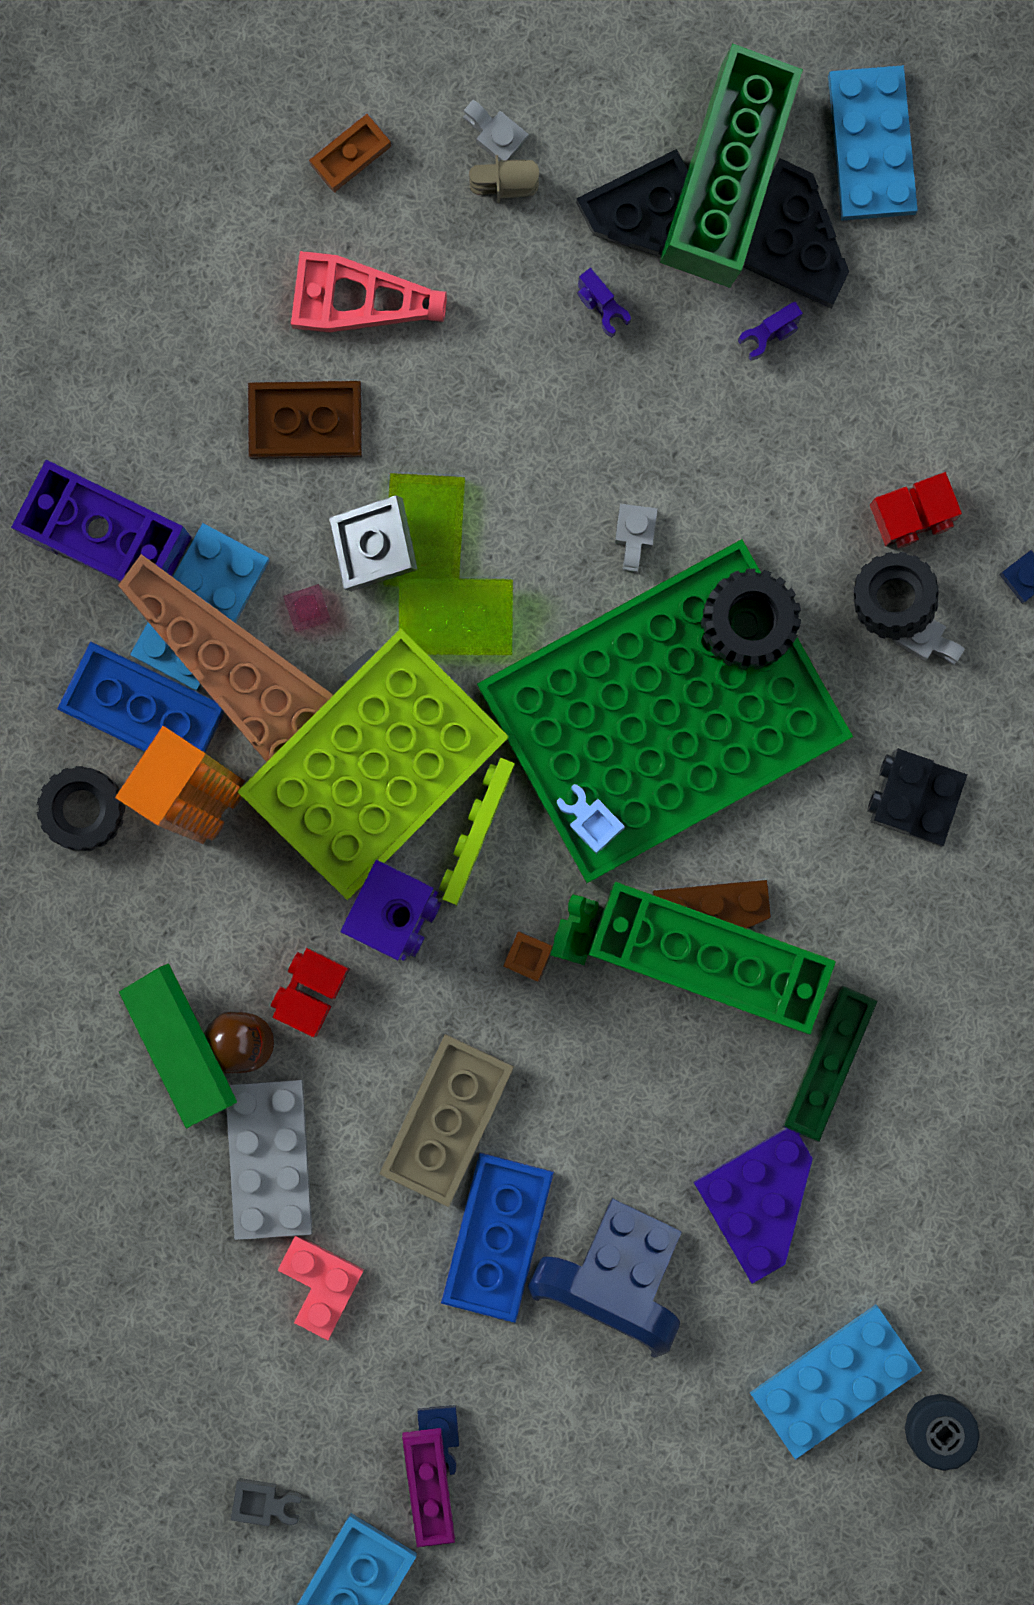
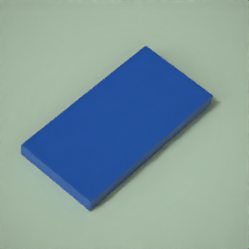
[57,641,225,753]
[441,1152,554,1323]

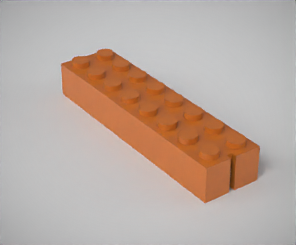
[115,726,245,844]

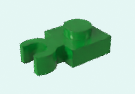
[550,894,599,966]

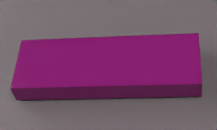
[402,1428,455,1547]

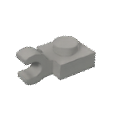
[463,100,529,160]
[615,504,658,573]
[893,619,965,665]

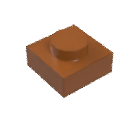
[503,931,553,982]

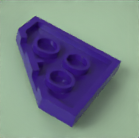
[693,1128,813,1284]

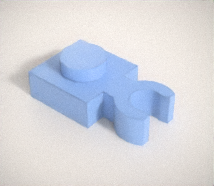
[557,784,625,854]

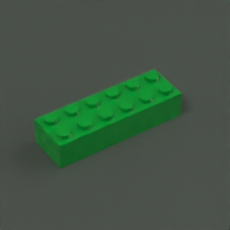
[660,43,803,288]

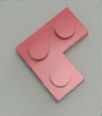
[277,1236,364,1340]

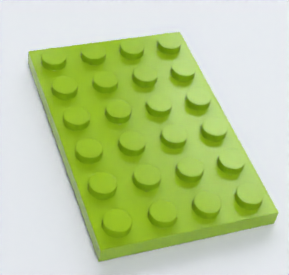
[237,628,509,900]

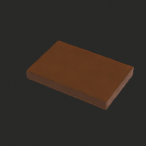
[248,381,362,459]

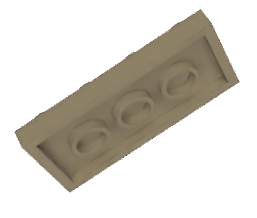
[379,1034,514,1207]

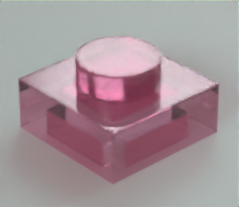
[283,584,332,633]

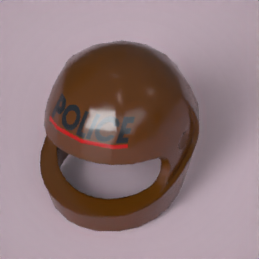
[204,1012,274,1074]

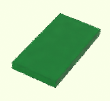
[119,963,237,1129]

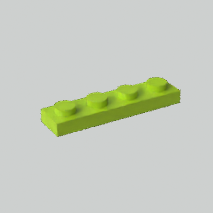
[439,758,515,906]

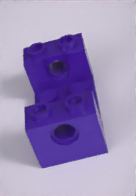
[11,460,192,583]
[340,860,442,961]

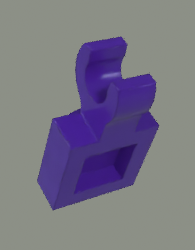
[577,267,631,338]
[738,301,803,361]

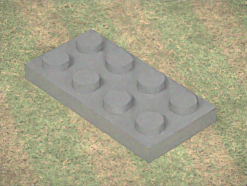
[227,1080,313,1240]

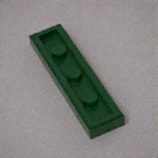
[782,985,878,1142]

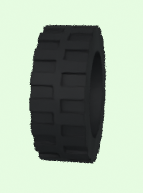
[854,552,938,640]
[37,766,125,851]

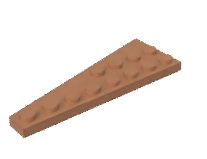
[118,554,333,762]

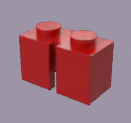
[870,472,962,548]
[270,948,350,1038]

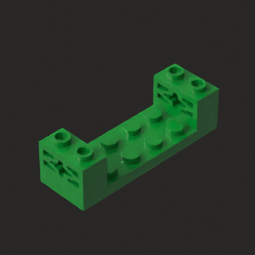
[588,882,836,1035]

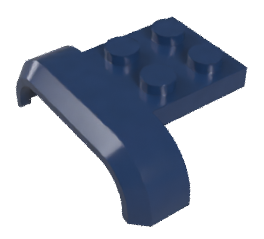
[528,1198,682,1358]

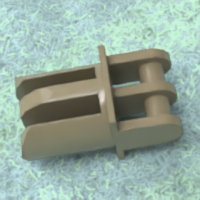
[469,155,539,203]

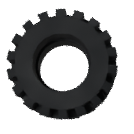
[701,568,801,670]

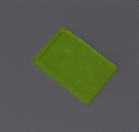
[383,473,465,591]
[399,578,513,655]

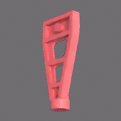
[291,251,447,332]

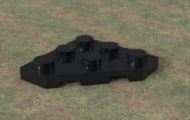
[576,149,688,257]
[743,158,849,309]

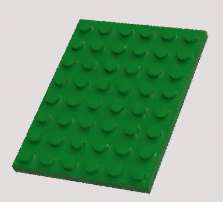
[477,539,853,884]

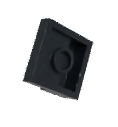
[867,748,968,847]

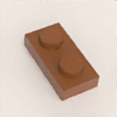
[309,114,391,193]

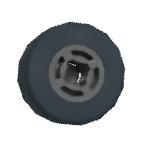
[905,1394,980,1471]

